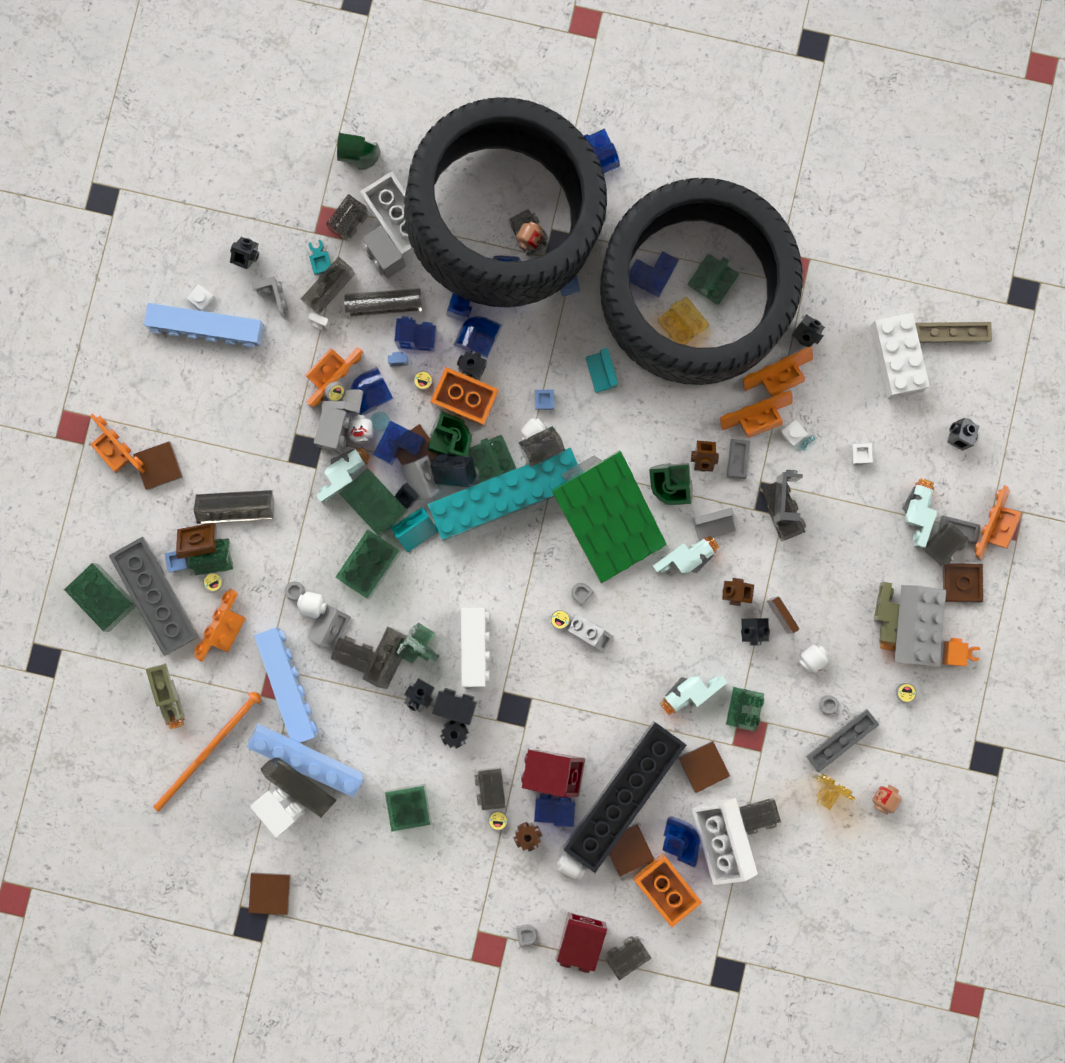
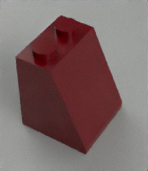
[521,749,585,797]
[556,912,607,973]

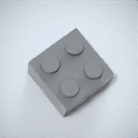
[362,226,406,279]
[313,406,351,454]

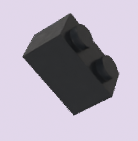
[430,454,477,487]

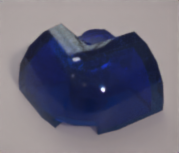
[584,128,620,173]
[453,316,503,358]
[350,366,394,415]
[662,816,702,868]

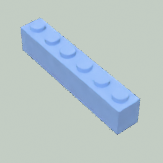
[144,303,264,348]
[254,627,318,743]
[247,723,363,798]

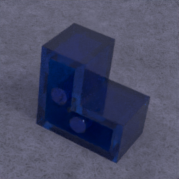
[629,251,679,298]
[394,316,437,352]
[373,420,426,466]
[534,793,575,827]

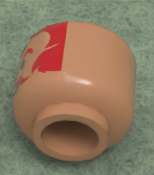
[516,222,544,252]
[872,785,902,815]

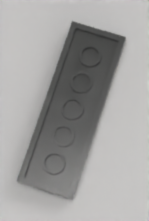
[109,537,199,656]

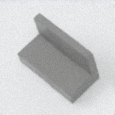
[321,390,363,413]
[401,455,442,501]
[693,508,736,540]
[308,605,351,651]

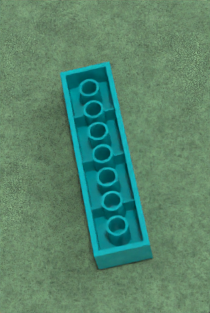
[428,447,578,541]

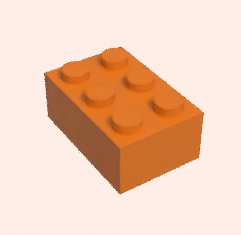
[430,367,499,427]
[633,853,702,928]

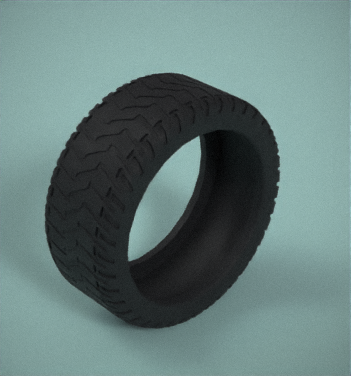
[404,97,607,308]
[600,177,803,385]

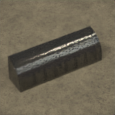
[344,288,423,317]
[193,490,274,524]
[260,758,337,818]

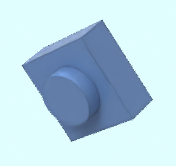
[560,275,581,297]
[388,352,409,366]
[535,390,554,410]
[165,551,189,572]

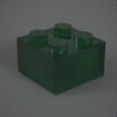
[385,784,432,832]

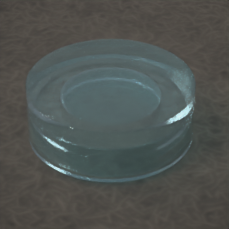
[371,412,390,431]

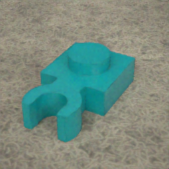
[308,239,333,276]

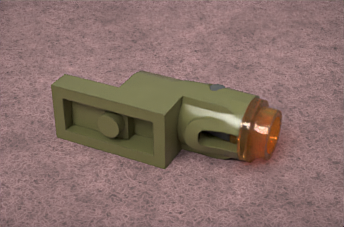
[873,582,900,651]
[146,663,185,729]

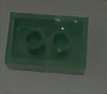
[340,468,408,538]
[335,529,401,600]
[64,563,136,632]

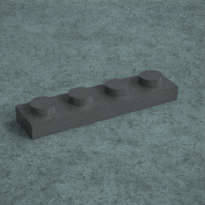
[806,709,879,772]

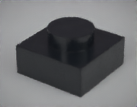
[395,483,420,510]

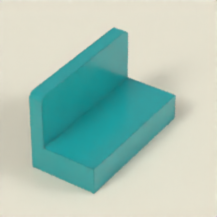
[586,348,618,393]
[391,507,438,552]

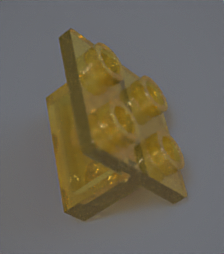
[658,297,710,345]
[814,773,855,810]

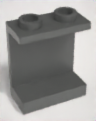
[774,470,803,524]

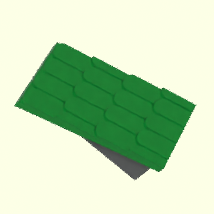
[551,450,667,584]

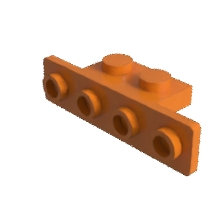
[305,347,364,407]
[742,347,813,397]
[720,391,793,438]
[90,413,145,474]
[974,485,1022,560]
[194,588,246,662]

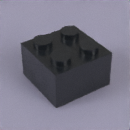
[432,688,478,725]

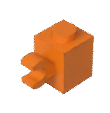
[942,638,980,666]

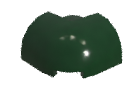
[337,133,381,170]
[427,411,472,457]
[649,463,693,505]

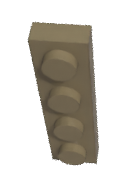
[915,322,992,343]

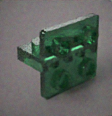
[688,254,739,305]
[468,435,516,483]
[188,538,234,576]
[395,622,440,664]
[726,687,764,731]

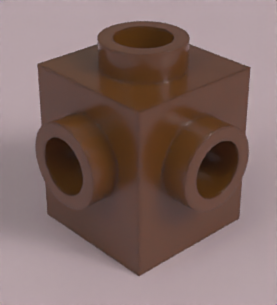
[691,440,719,472]
[722,578,754,606]
[513,822,543,852]

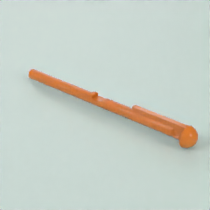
[153,692,261,812]

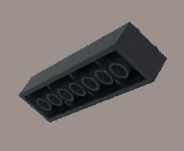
[563,721,687,873]

